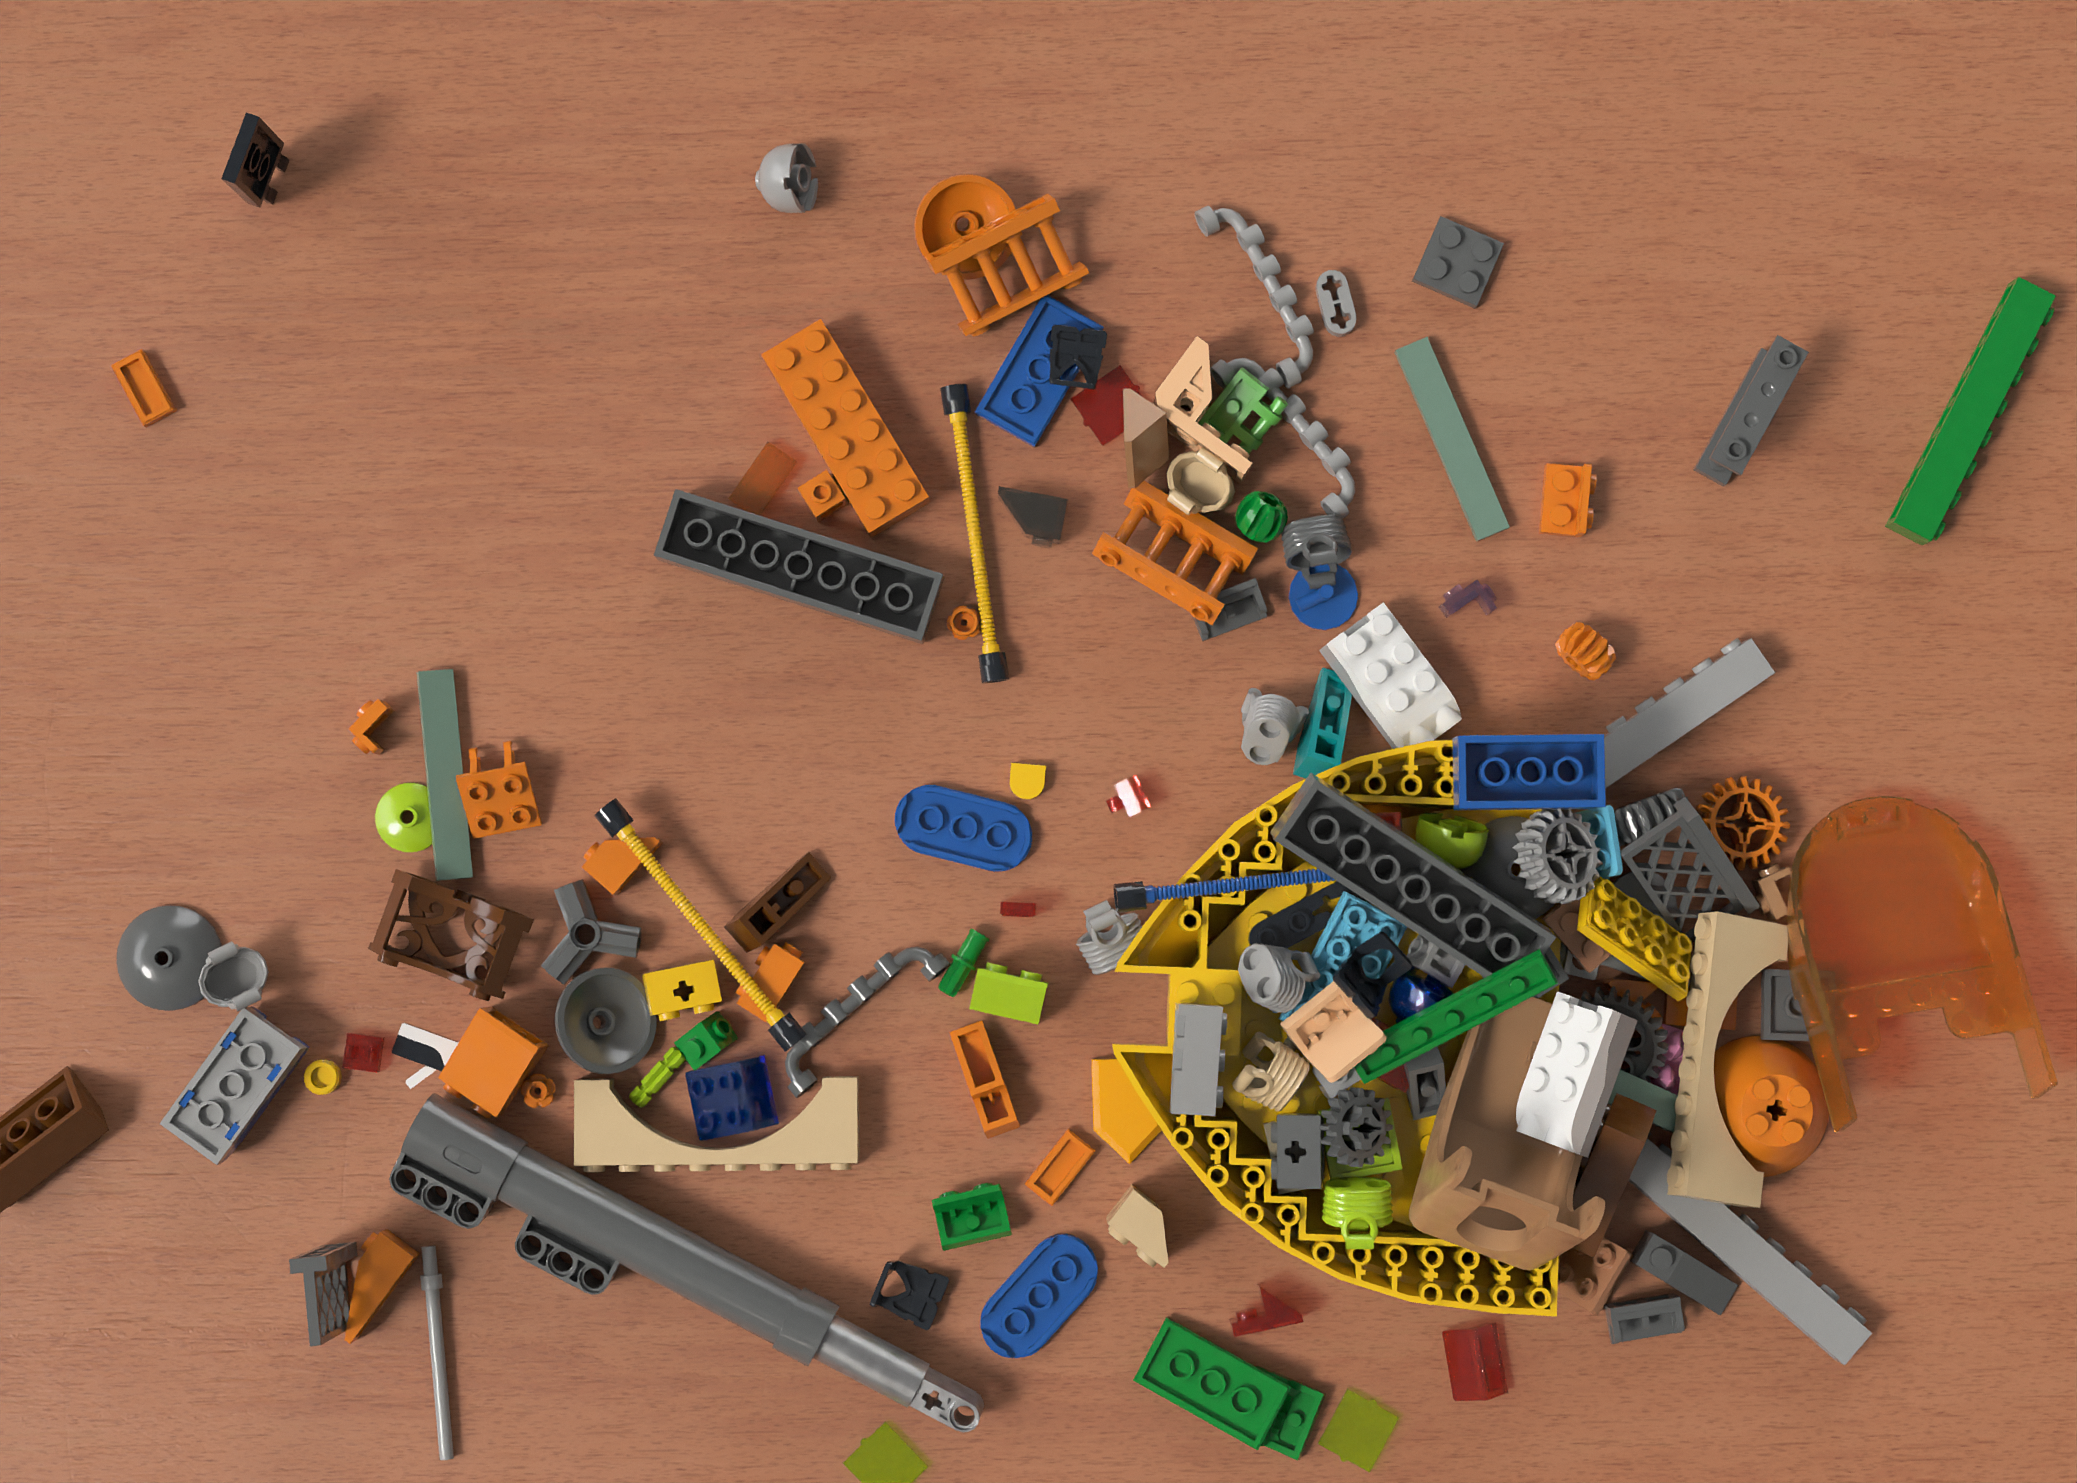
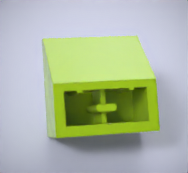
[969,962,1048,1024]

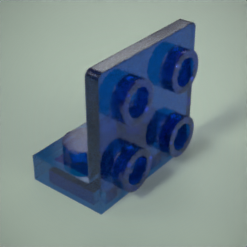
[685,1055,779,1141]

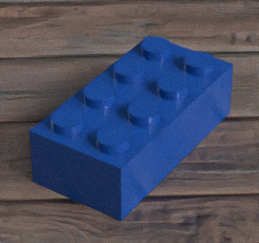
[1452,734,1606,810]

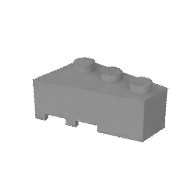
[1170,1003,1227,1116]

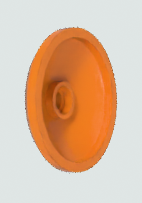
[914,174,1016,280]

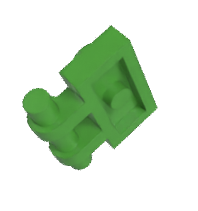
[1198,367,1288,454]

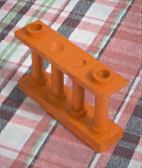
[924,194,1089,337]
[1092,481,1258,625]

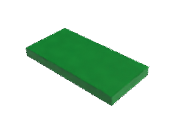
[1133,1317,1292,1450]

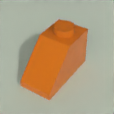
[582,837,663,895]

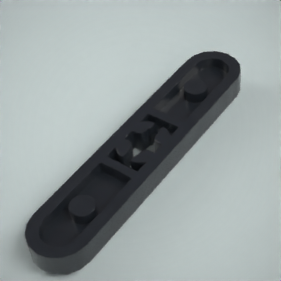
[1248,881,1371,948]

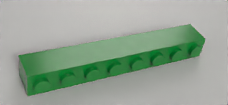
[1885,277,2056,546]

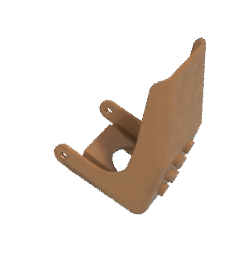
[1409,997,1605,1270]

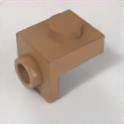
[1751,863,1793,920]

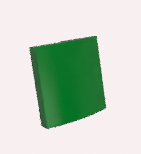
[1256,1366,1326,1461]

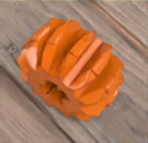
[1555,622,1616,681]

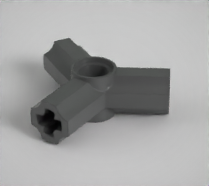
[541,880,642,985]

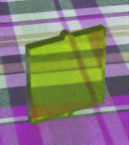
[1318,1389,1399,1472]
[843,1421,928,1483]

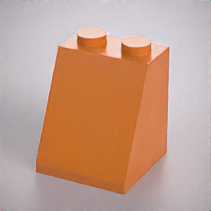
[438,1006,549,1118]

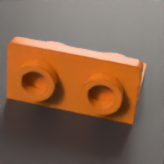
[1539,463,1597,538]

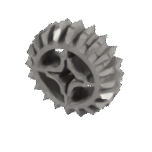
[1512,809,1603,904]

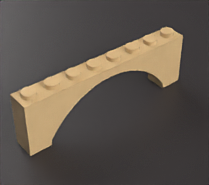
[1667,911,1790,1208]
[574,1076,860,1172]

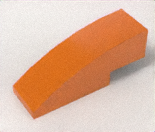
[949,1020,1021,1139]

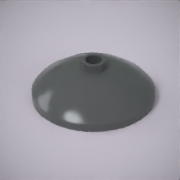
[1460,816,1561,919]
[116,906,222,1011]
[555,967,657,1074]

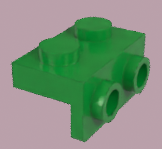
[932,1183,1012,1251]

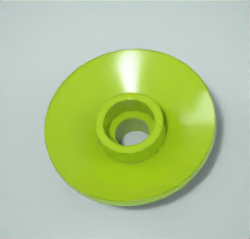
[375,783,433,852]

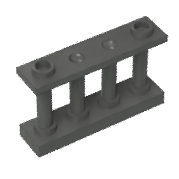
[1693,335,1809,487]

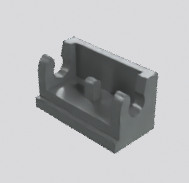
[1192,578,1268,642]
[1604,1293,1685,1344]

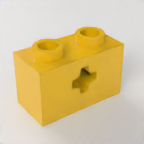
[642,960,722,1021]

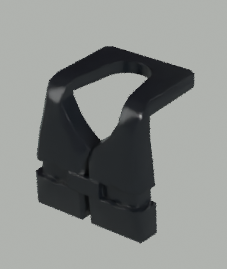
[1049,324,1107,390]
[1333,931,1412,1019]
[870,1260,950,1330]

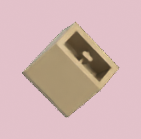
[1106,1184,1169,1268]

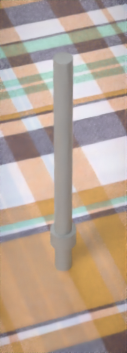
[420,1245,454,1460]

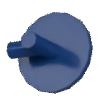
[1288,564,1358,630]

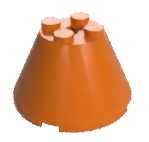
[1714,1036,1829,1177]

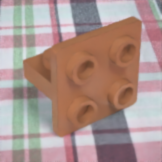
[1558,1237,1633,1316]

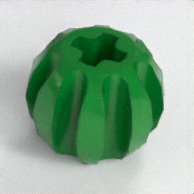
[1235,491,1288,543]

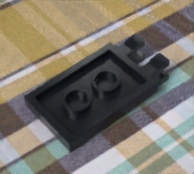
[221,112,289,208]

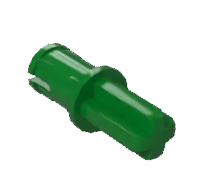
[938,928,990,997]

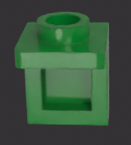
[674,1011,738,1071]

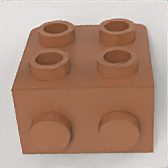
[1541,900,1612,973]

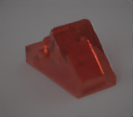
[1229,1284,1304,1337]

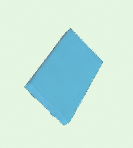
[1279,891,1407,1021]

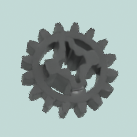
[1319,1087,1393,1167]

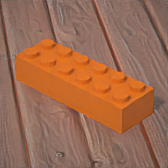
[761,319,930,538]

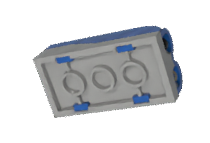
[160,1006,310,1165]

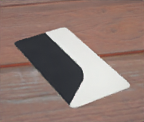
[392,1023,458,1071]

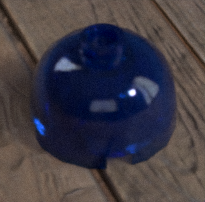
[1389,966,1454,1024]

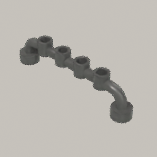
[785,947,950,1098]

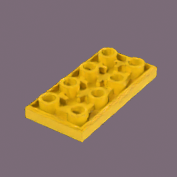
[1577,876,1692,1001]

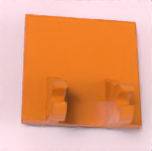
[456,741,542,839]

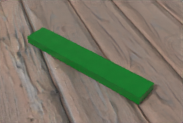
[1354,949,1558,1084]

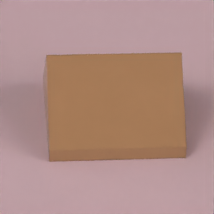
[1123,388,1169,488]

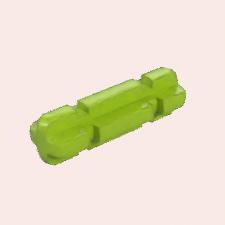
[629,1047,686,1108]

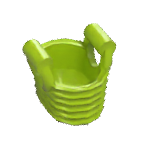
[1322,1177,1393,1249]

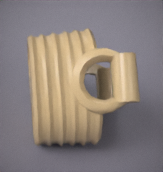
[1167,447,1235,515]
[1232,1032,1310,1112]

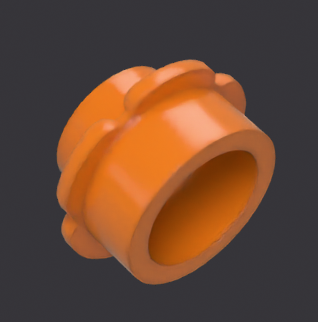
[947,606,981,640]
[521,1073,556,1108]

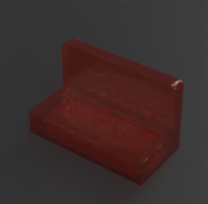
[1442,1322,1508,1401]

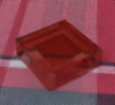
[1000,902,1036,917]

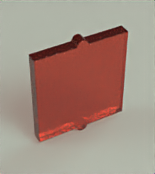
[1070,365,1142,447]

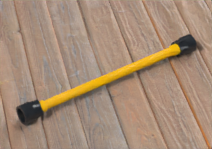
[940,384,1009,684]
[594,798,807,1052]

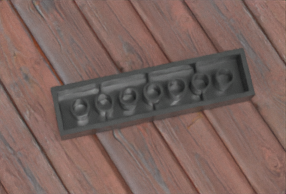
[654,489,944,644]
[1270,773,1556,977]

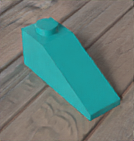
[1293,667,1352,779]

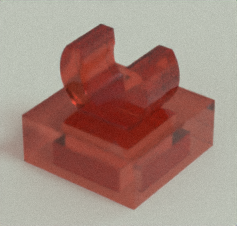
[1106,776,1151,816]
[342,1033,385,1073]

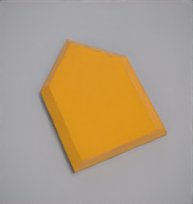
[1091,1059,1162,1164]

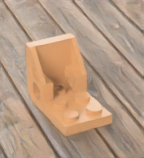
[1153,336,1252,484]

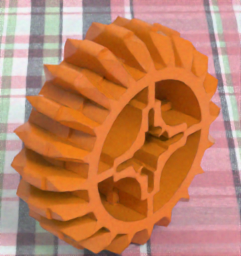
[1695,776,1790,871]

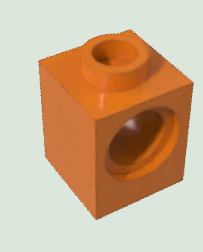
[797,469,848,522]

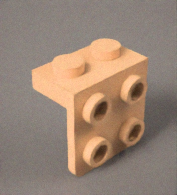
[1280,981,1386,1083]

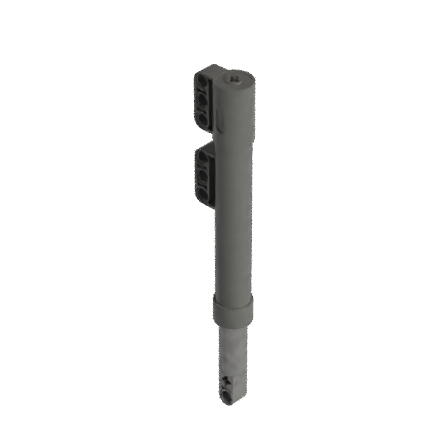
[389,1093,984,1432]

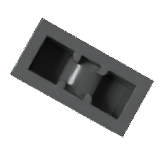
[1271,1113,1325,1189]

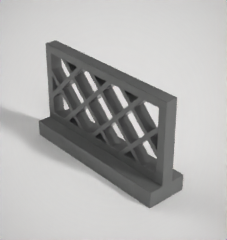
[1620,797,1760,943]
[289,1242,358,1346]

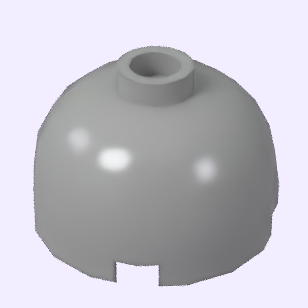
[755,143,818,213]

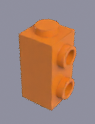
[736,941,806,1022]

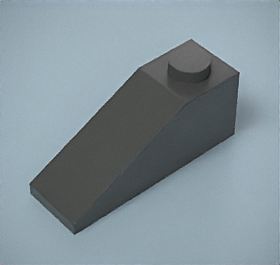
[1630,1230,1738,1316]

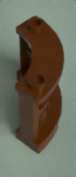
[368,869,534,1001]

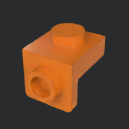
[349,699,394,755]

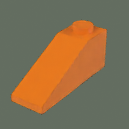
[344,1229,420,1344]

